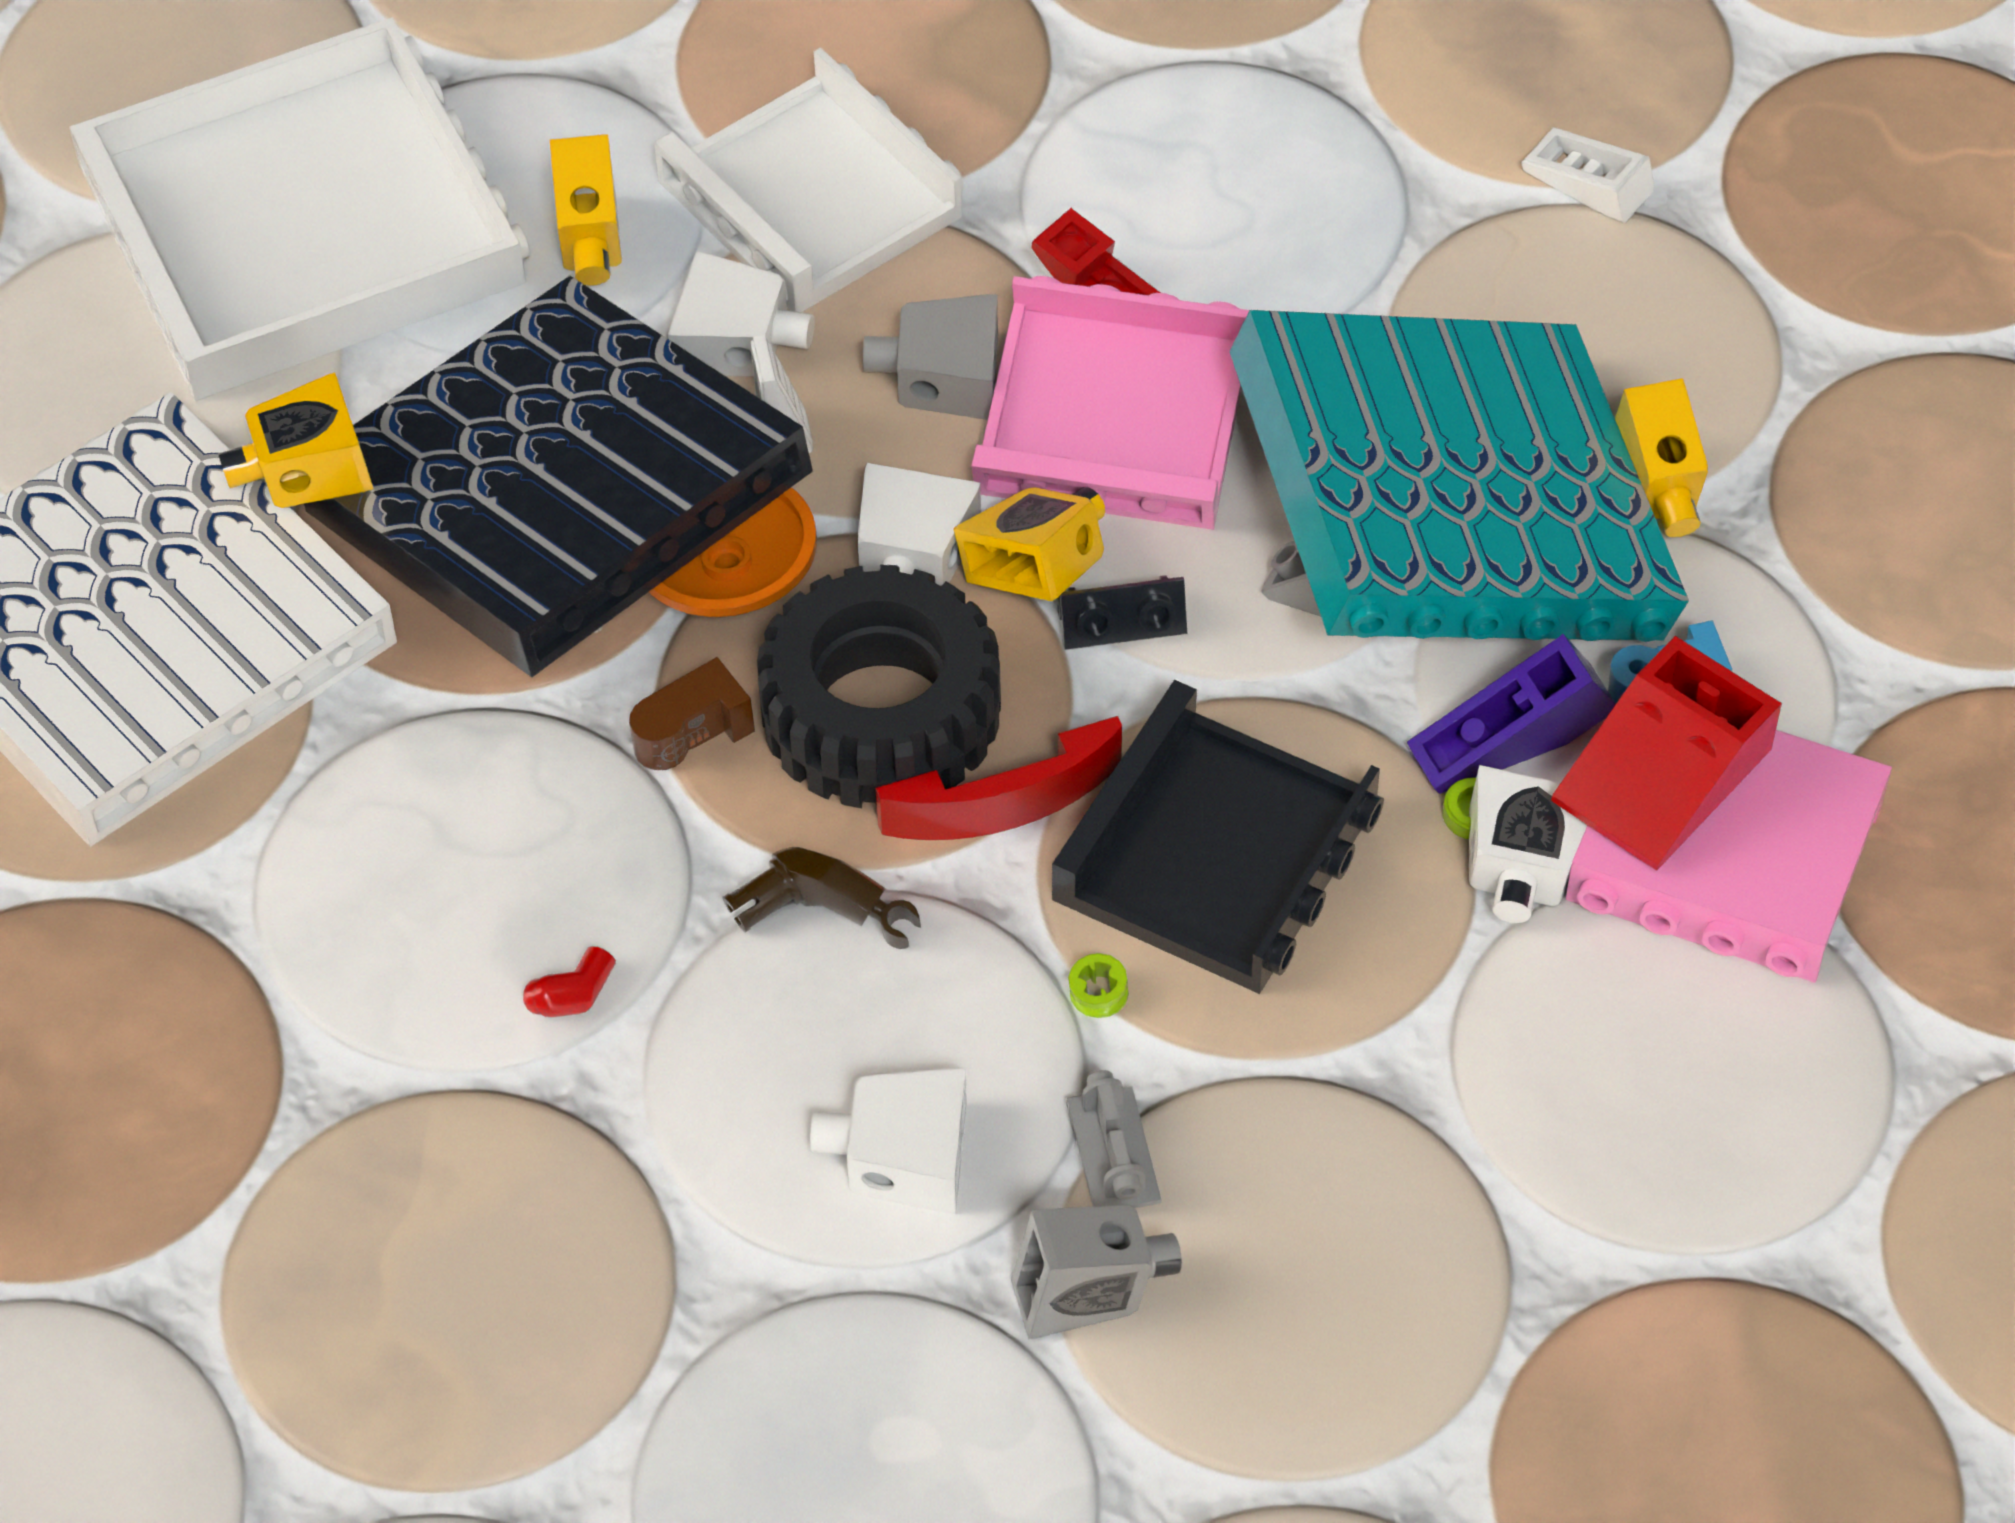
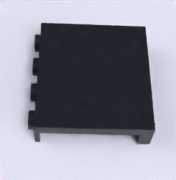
[1052,680,1384,994]

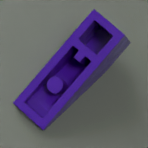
[1407,634,1616,794]

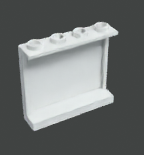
[654,47,964,313]

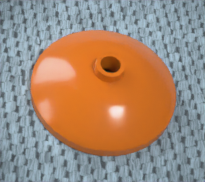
[649,487,817,617]

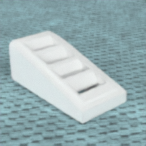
[1521,127,1654,223]
[750,334,814,453]

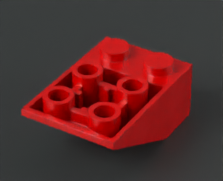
[1551,636,1782,871]

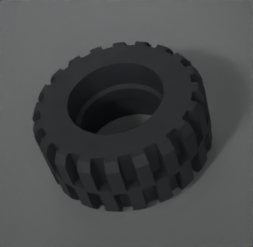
[757,564,1001,809]

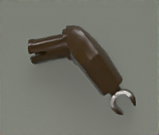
[723,847,921,949]

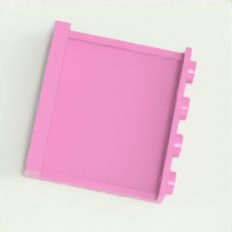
[971,276,1249,530]
[1566,730,1892,983]

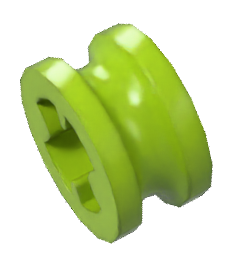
[1068,953,1129,1018]

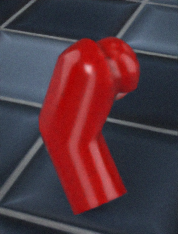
[523,946,616,1017]

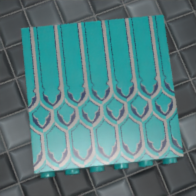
[1229,310,1689,642]

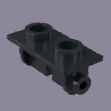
[1056,575,1188,650]

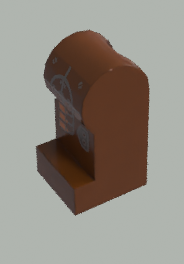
[629,657,755,770]

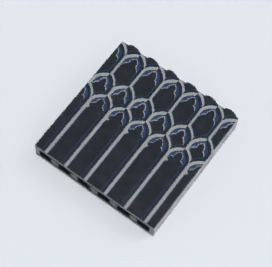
[304,276,813,678]

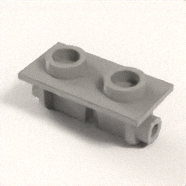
[1067,1070,1162,1208]

